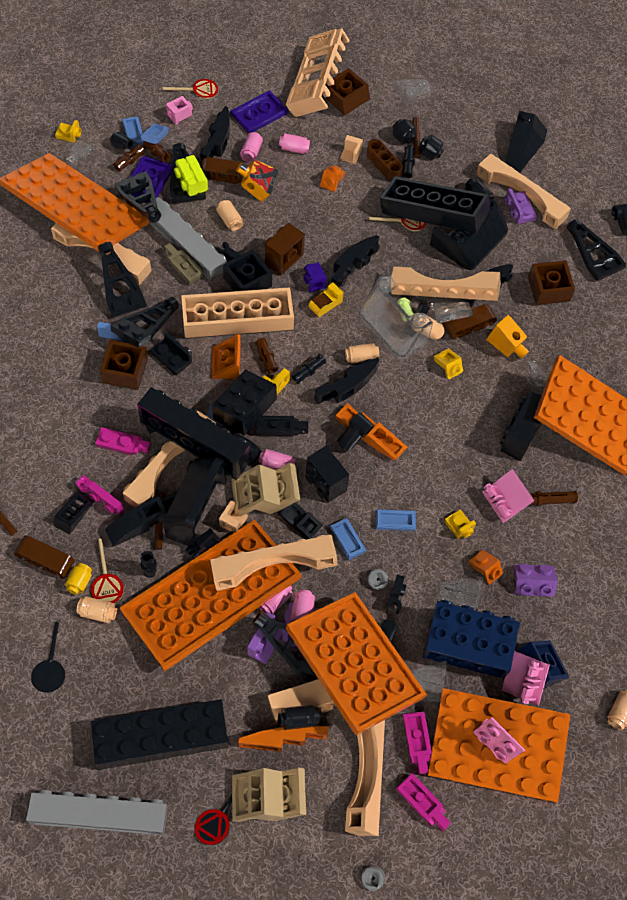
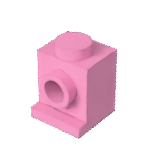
[166,96,193,125]

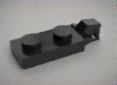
[255,416,308,436]

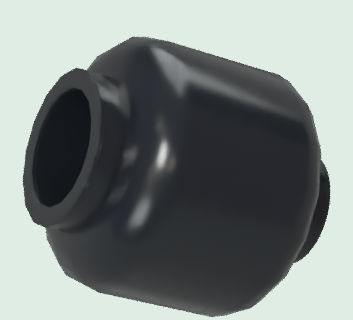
[393,119,417,144]
[419,135,444,160]

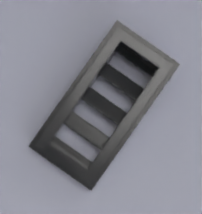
[54,491,94,535]

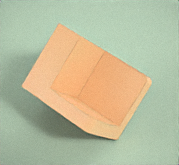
[340,135,363,164]
[219,501,248,533]

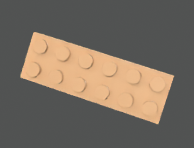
[181,287,294,338]

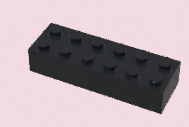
[380,176,490,233]
[137,387,250,480]
[91,699,229,770]

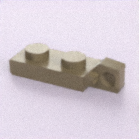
[164,243,204,285]

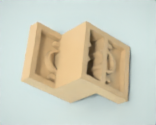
[231,463,300,516]
[232,767,306,822]

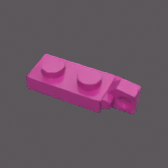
[95,427,151,455]
[75,475,124,516]
[402,712,432,775]
[396,773,451,831]

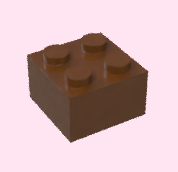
[325,68,370,116]
[265,223,305,276]
[528,260,575,305]
[100,340,148,390]

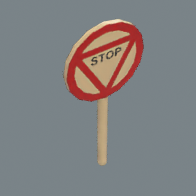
[162,79,218,99]
[369,217,427,231]
[91,538,124,603]

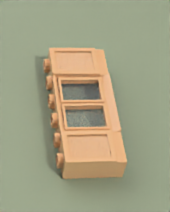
[286,28,350,117]

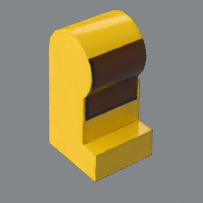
[308,283,344,317]

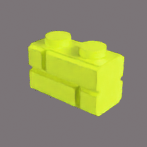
[174,155,208,196]

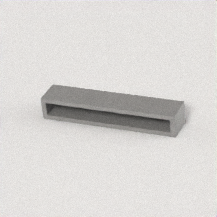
[148,197,227,281]
[26,790,168,835]

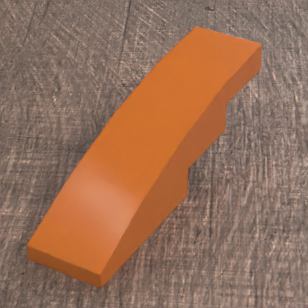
[334,403,407,461]
[238,726,328,752]

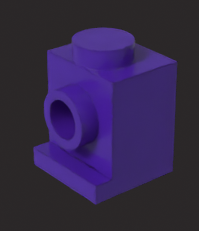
[303,262,327,293]

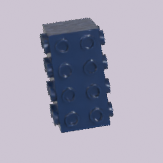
[422,600,520,679]

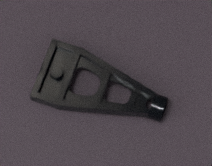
[169,143,206,204]
[114,171,161,222]
[567,219,627,281]
[98,242,147,318]
[111,297,179,348]
[252,611,317,682]

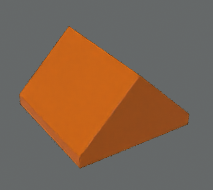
[211,334,241,380]

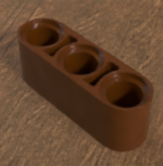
[367,139,402,182]
[201,157,248,184]
[443,304,497,340]
[13,535,75,579]

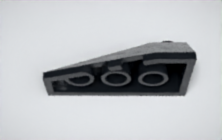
[505,111,547,173]

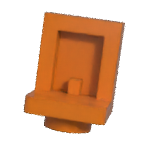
[320,166,346,192]
[469,550,503,585]

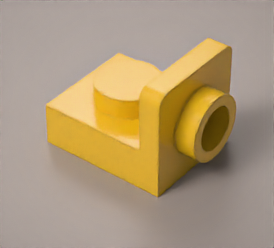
[55,120,82,143]
[434,348,463,379]
[262,368,290,395]
[444,509,476,539]

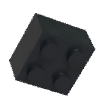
[223,249,272,292]
[305,446,350,503]

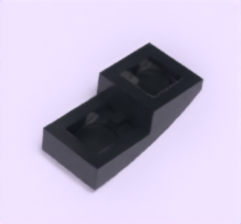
[278,502,323,539]

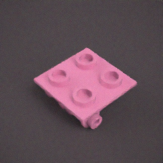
[482,469,534,523]
[502,651,550,706]
[473,717,525,764]

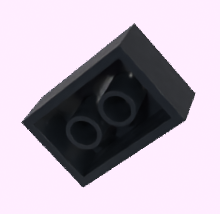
[212,369,277,436]
[500,391,541,461]

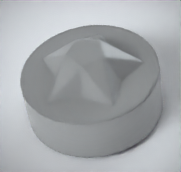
[368,569,388,589]
[361,865,385,891]

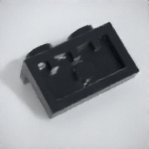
[151,332,192,376]

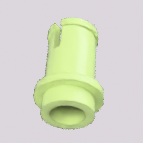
[397,298,415,321]

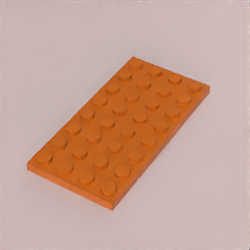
[0,153,149,252]
[120,519,302,672]

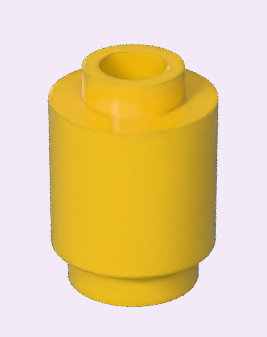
[65,563,92,595]

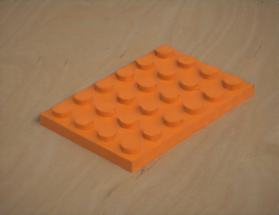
[534,355,627,475]
[285,592,427,736]
[427,688,571,803]

